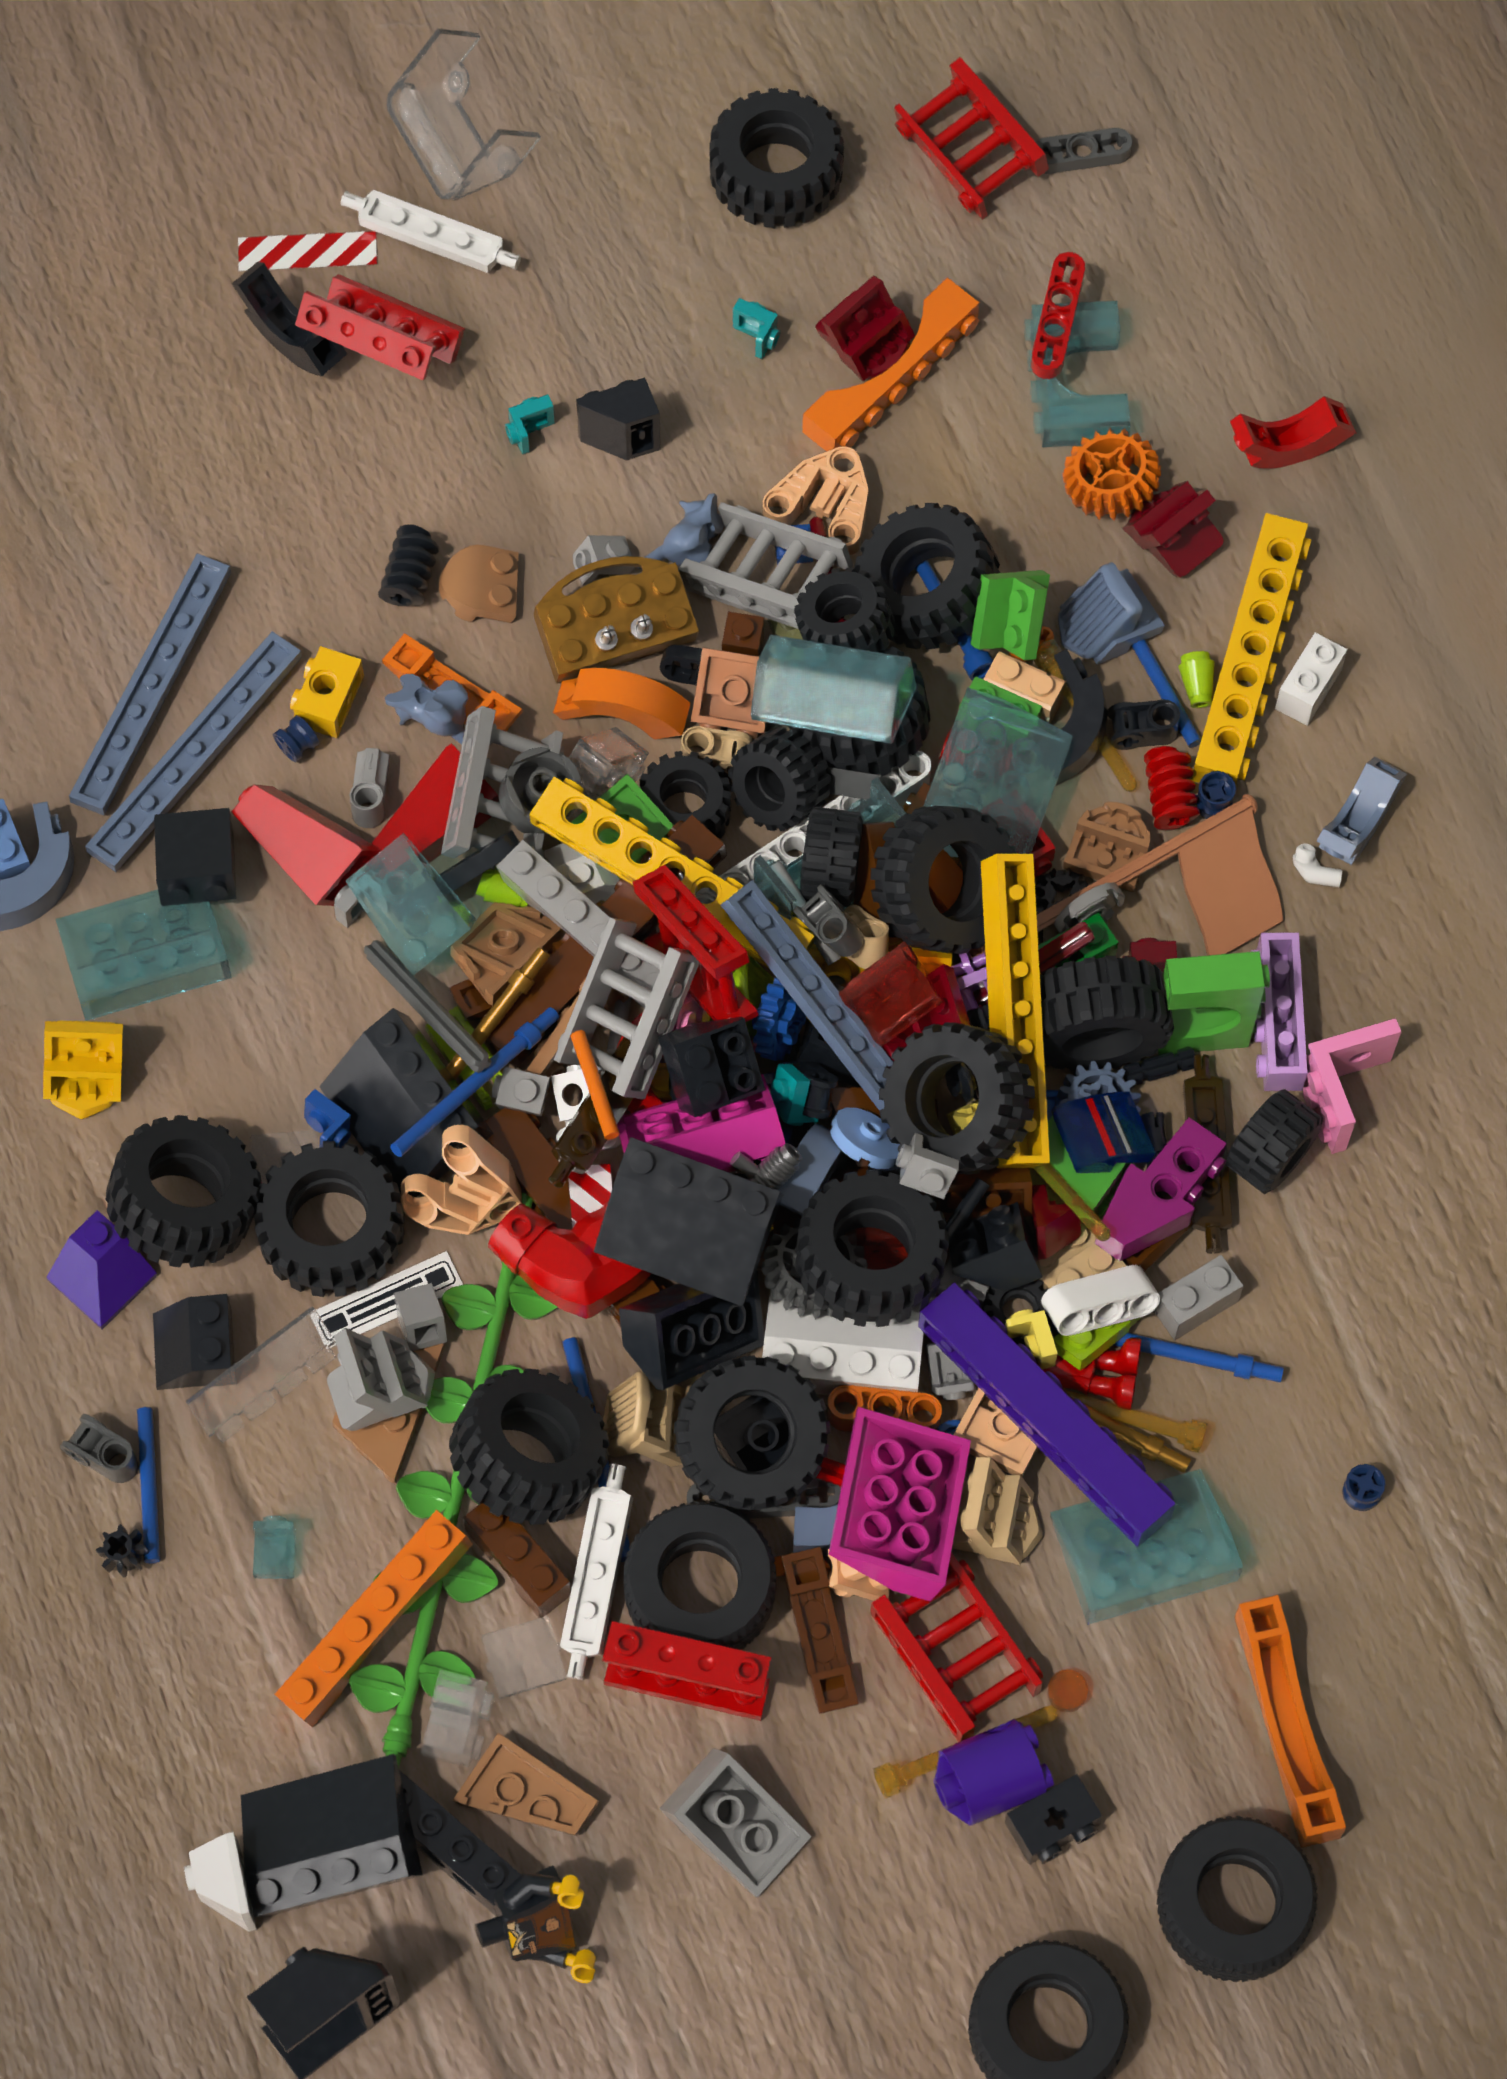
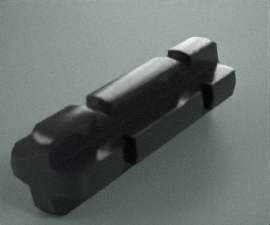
[1123,1047,1195,1085]

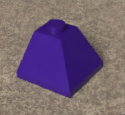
[46,1210,157,1329]

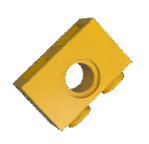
[290,646,364,738]

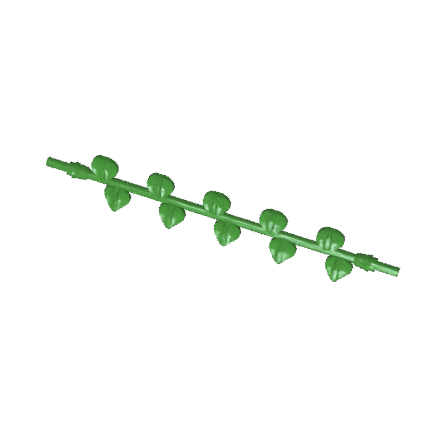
[349,1193,558,1768]

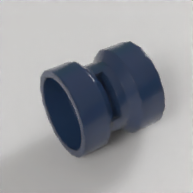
[1196,771,1236,819]

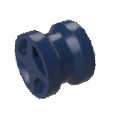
[273,715,320,763]
[1342,1464,1386,1511]

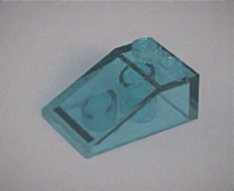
[346,833,477,976]

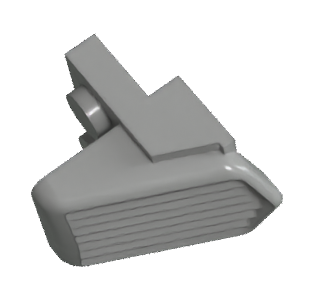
[327,1328,435,1431]

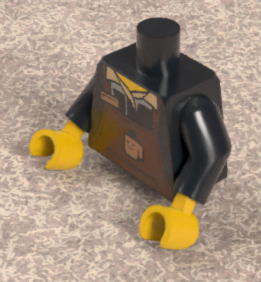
[475,1865,596,1983]

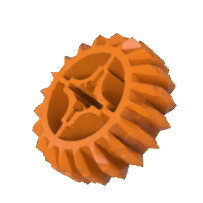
[1063,427,1161,521]

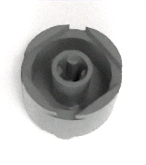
[499,747,581,833]

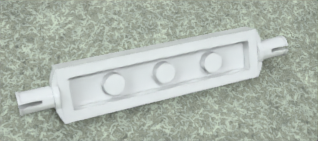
[341,190,521,273]
[560,1464,633,1680]

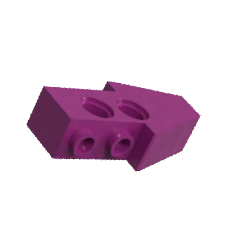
[1095,1118,1227,1261]

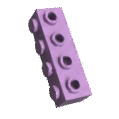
[1251,933,1307,1091]

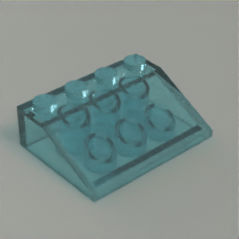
[923,687,1073,854]
[55,889,232,1021]
[1050,1469,1243,1625]

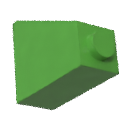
[1040,1113,1134,1230]

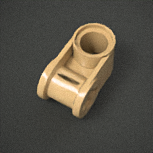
[680,726,753,778]
[837,905,889,970]

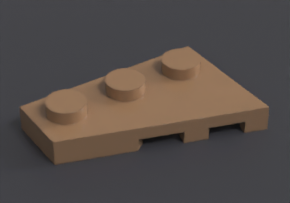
[452,1733,600,1836]

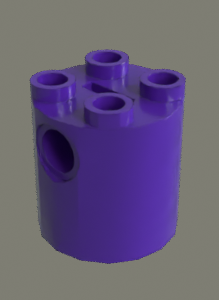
[934,1719,1054,1826]

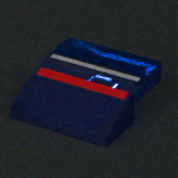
[1051,1091,1156,1173]

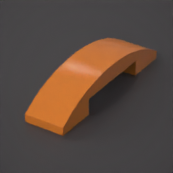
[382,633,523,732]

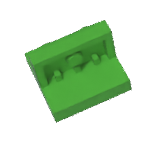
[971,570,1050,660]
[571,774,674,879]

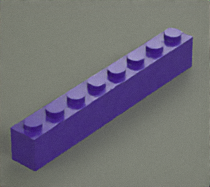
[918,1282,1176,1548]

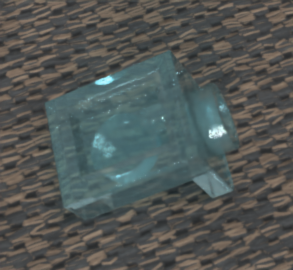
[253,1516,296,1579]

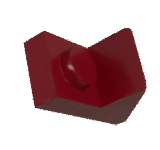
[1031,1184,1081,1260]

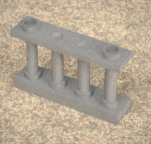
[678,502,853,629]
[441,706,564,859]
[554,917,700,1099]

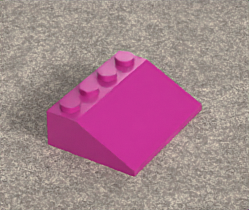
[617,1074,786,1173]
[829,1407,971,1601]

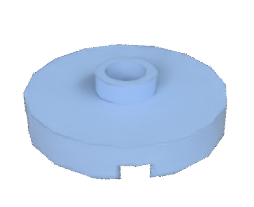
[830,1107,900,1169]

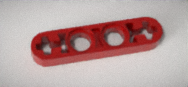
[1031,252,1085,379]

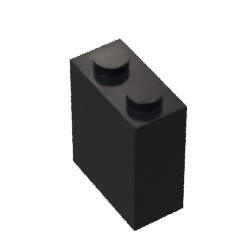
[154,808,237,906]

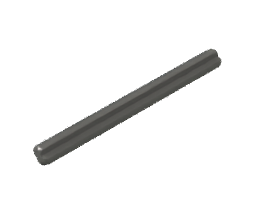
[364,940,491,1073]

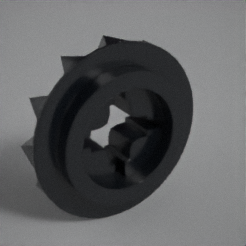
[1035,867,1089,912]

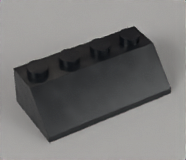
[619,1270,764,1390]

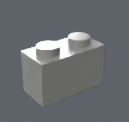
[1154,1255,1243,1341]

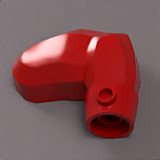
[488,1201,652,1319]

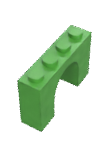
[1157,951,1270,1055]

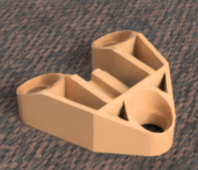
[762,446,869,556]
[401,1125,522,1235]

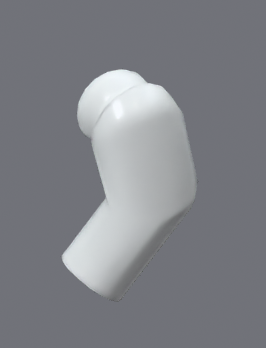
[1293,844,1342,888]

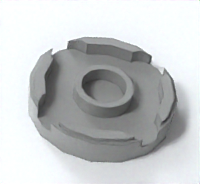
[1054,882,1125,934]

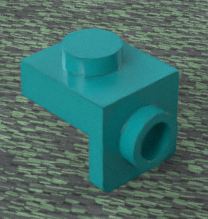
[733,298,781,359]
[505,394,555,455]
[771,1064,819,1126]

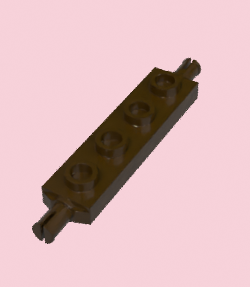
[548,1037,633,1188]
[1183,1054,1232,1254]

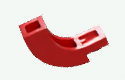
[1230,396,1356,468]

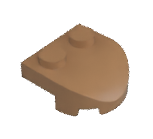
[439,545,519,623]
[1063,802,1150,892]

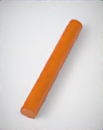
[570,1030,620,1140]

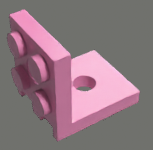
[1303,1018,1401,1154]

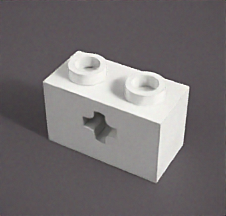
[1275,633,1347,726]

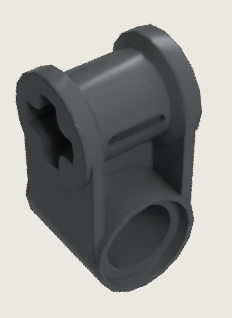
[793,884,863,957]
[60,1414,139,1483]

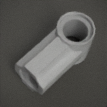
[349,748,390,828]

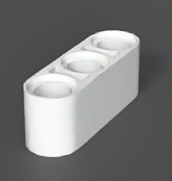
[1041,1265,1160,1336]

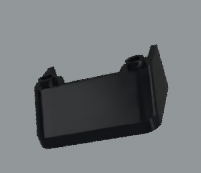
[247,1947,400,2079]

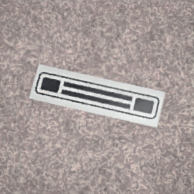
[308,1251,463,1350]

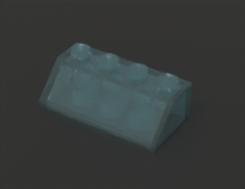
[750,635,917,744]

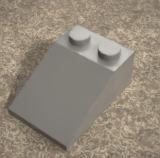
[659,1748,812,1897]

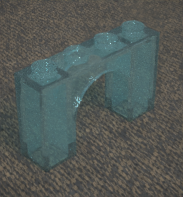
[1024,301,1131,448]

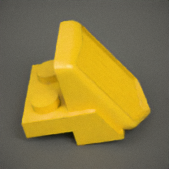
[43,1020,123,1119]

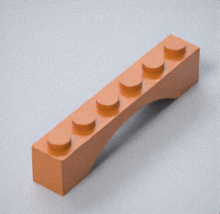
[802,277,979,452]
[274,1510,473,1727]
[1235,1595,1346,1848]

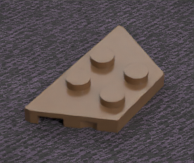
[450,902,566,1006]
[332,1343,445,1483]

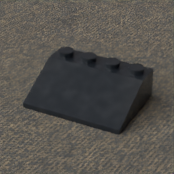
[319,1008,494,1197]
[594,1137,784,1307]
[241,1754,423,1917]

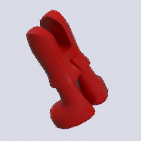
[1037,1337,1142,1411]

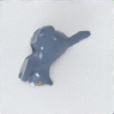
[637,493,724,569]
[385,674,469,745]

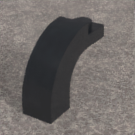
[232,262,347,376]
[1033,649,1108,787]

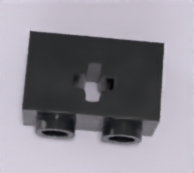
[1005,1774,1102,1865]

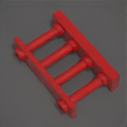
[894,57,1049,220]
[295,274,465,380]
[633,865,758,1022]
[870,1552,1043,1743]
[602,1621,771,1721]

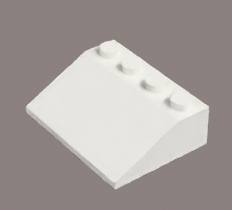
[762,1278,923,1395]

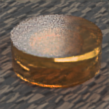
[1047,1669,1088,1712]

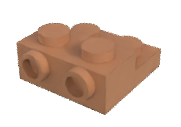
[691,648,777,739]

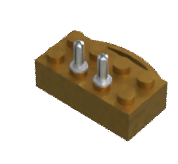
[533,556,699,684]

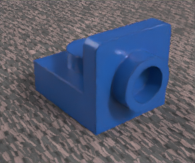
[304,1089,351,1148]

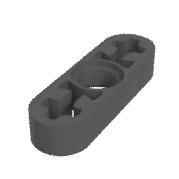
[1036,128,1132,174]

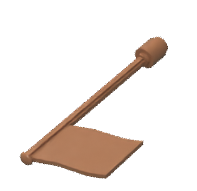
[969,794,1283,970]

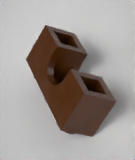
[463,1503,571,1620]

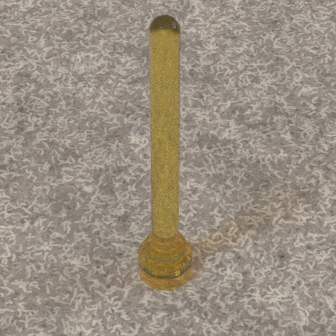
[1033,639,1137,792]
[1034,1163,1111,1241]
[1062,1389,1207,1453]
[873,1705,1057,1799]

